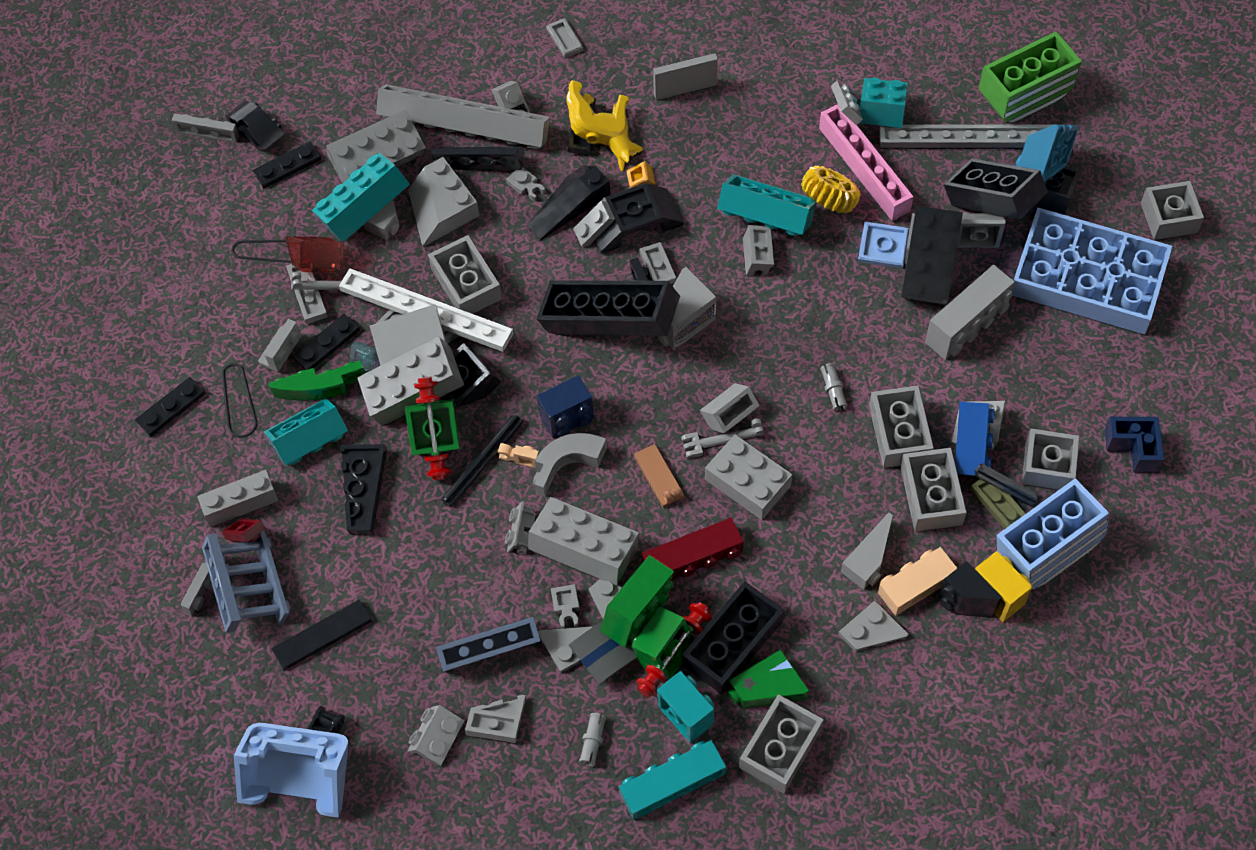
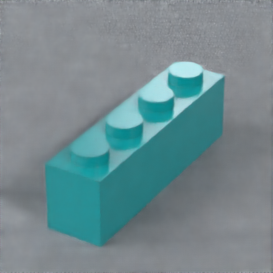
[619,740,726,820]

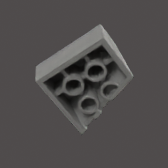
[408,157,480,247]

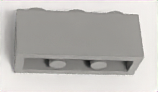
[197,470,278,527]

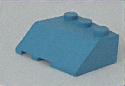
[1015,124,1079,182]

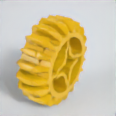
[801,166,861,213]

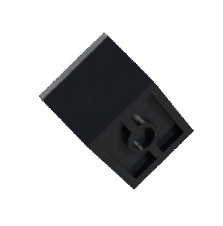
[595,183,684,254]

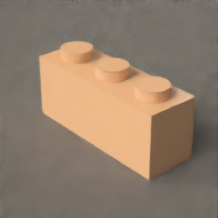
[878,547,957,616]

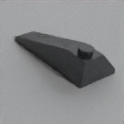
[527,165,611,241]

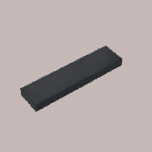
[271,599,372,671]

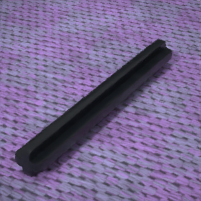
[441,415,523,507]

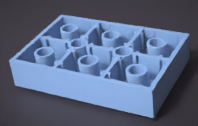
[1012,208,1172,335]

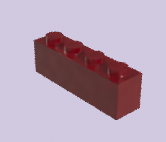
[641,517,744,581]

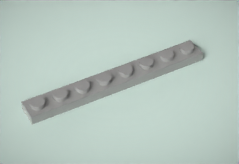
[879,125,1052,148]

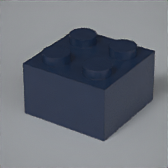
[536,375,594,438]

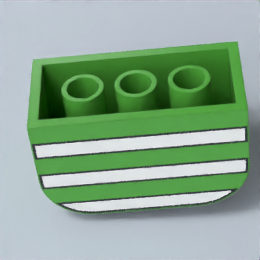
[979,32,1082,124]

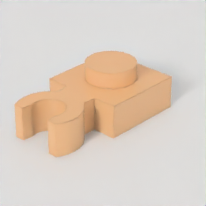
[498,443,539,468]

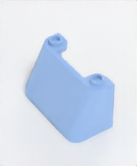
[234,723,348,817]

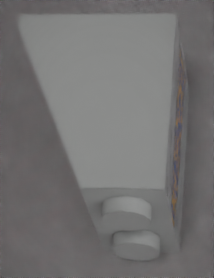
[658,267,716,351]

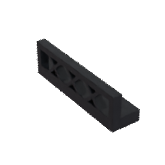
[431,147,524,170]

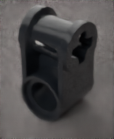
[308,706,345,734]

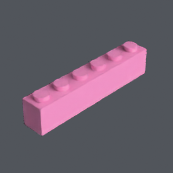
[819,104,913,221]

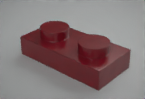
[221,518,266,543]

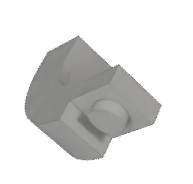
[533,433,607,497]

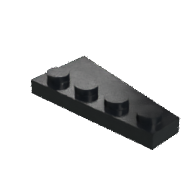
[340,444,387,535]

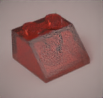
[286,236,344,273]

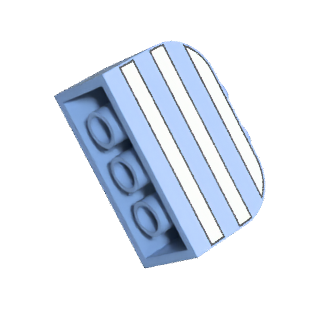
[997,478,1109,589]

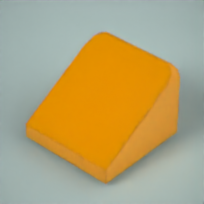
[626,161,656,188]

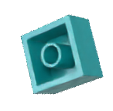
[859,77,907,128]
[657,671,714,743]

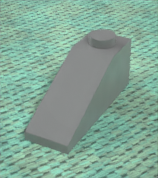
[841,513,893,590]

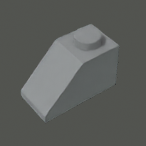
[364,200,399,240]

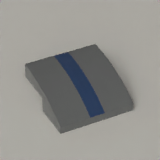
[569,621,638,685]

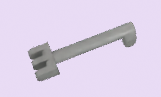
[291,272,367,298]
[681,419,764,459]

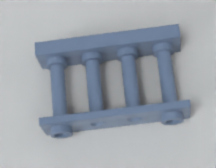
[202,530,290,633]

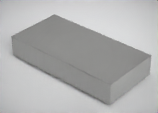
[546,18,584,58]

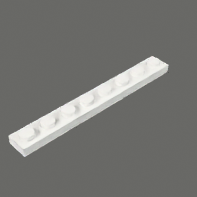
[339,269,513,352]

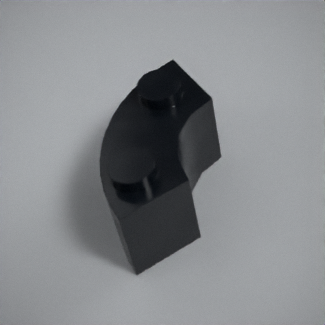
[225,101,284,150]

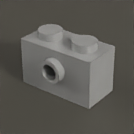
[700,383,759,433]

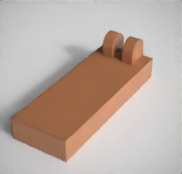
[634,444,684,508]

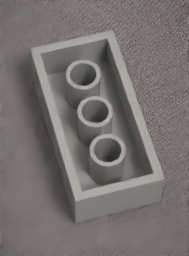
[326,110,426,184]
[925,265,1014,360]
[358,336,464,425]
[528,497,639,586]

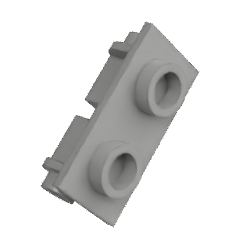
[505,501,536,554]

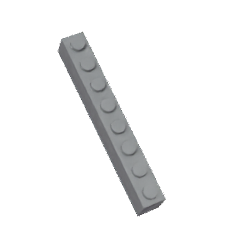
[376,84,550,149]

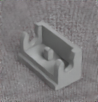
[743,225,774,276]

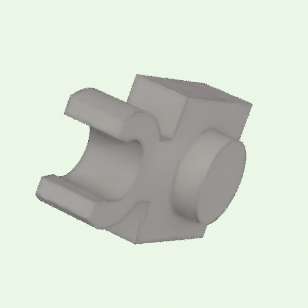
[506,167,545,201]
[551,584,579,629]

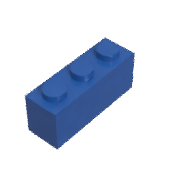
[955,401,995,475]

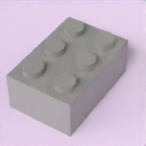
[428,235,502,314]
[869,386,934,468]
[705,434,792,520]
[900,448,966,532]
[739,694,824,794]

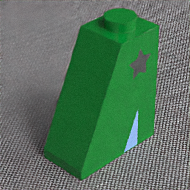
[727,650,809,709]

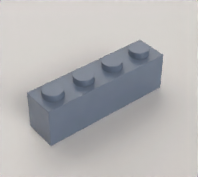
[436,617,540,672]

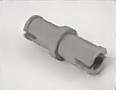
[820,363,848,411]
[579,713,606,767]

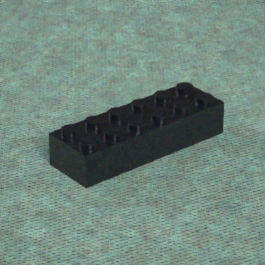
[536,280,680,336]

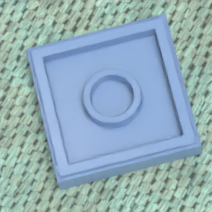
[858,222,909,269]

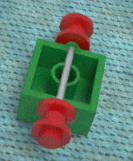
[405,376,460,480]
[631,602,712,698]

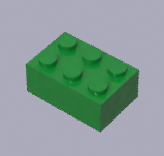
[600,555,674,648]

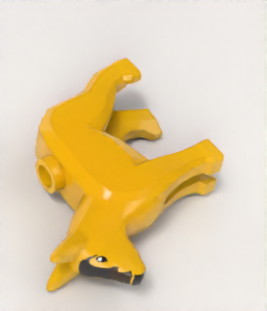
[567,81,643,171]

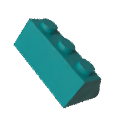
[264,398,348,466]

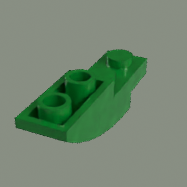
[269,360,365,401]

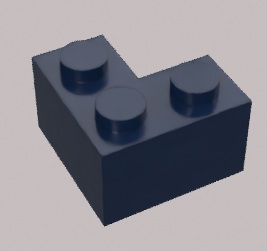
[1104,417,1164,473]

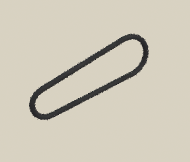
[231,239,314,263]
[222,363,257,438]

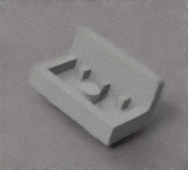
[258,319,301,372]
[408,705,465,766]

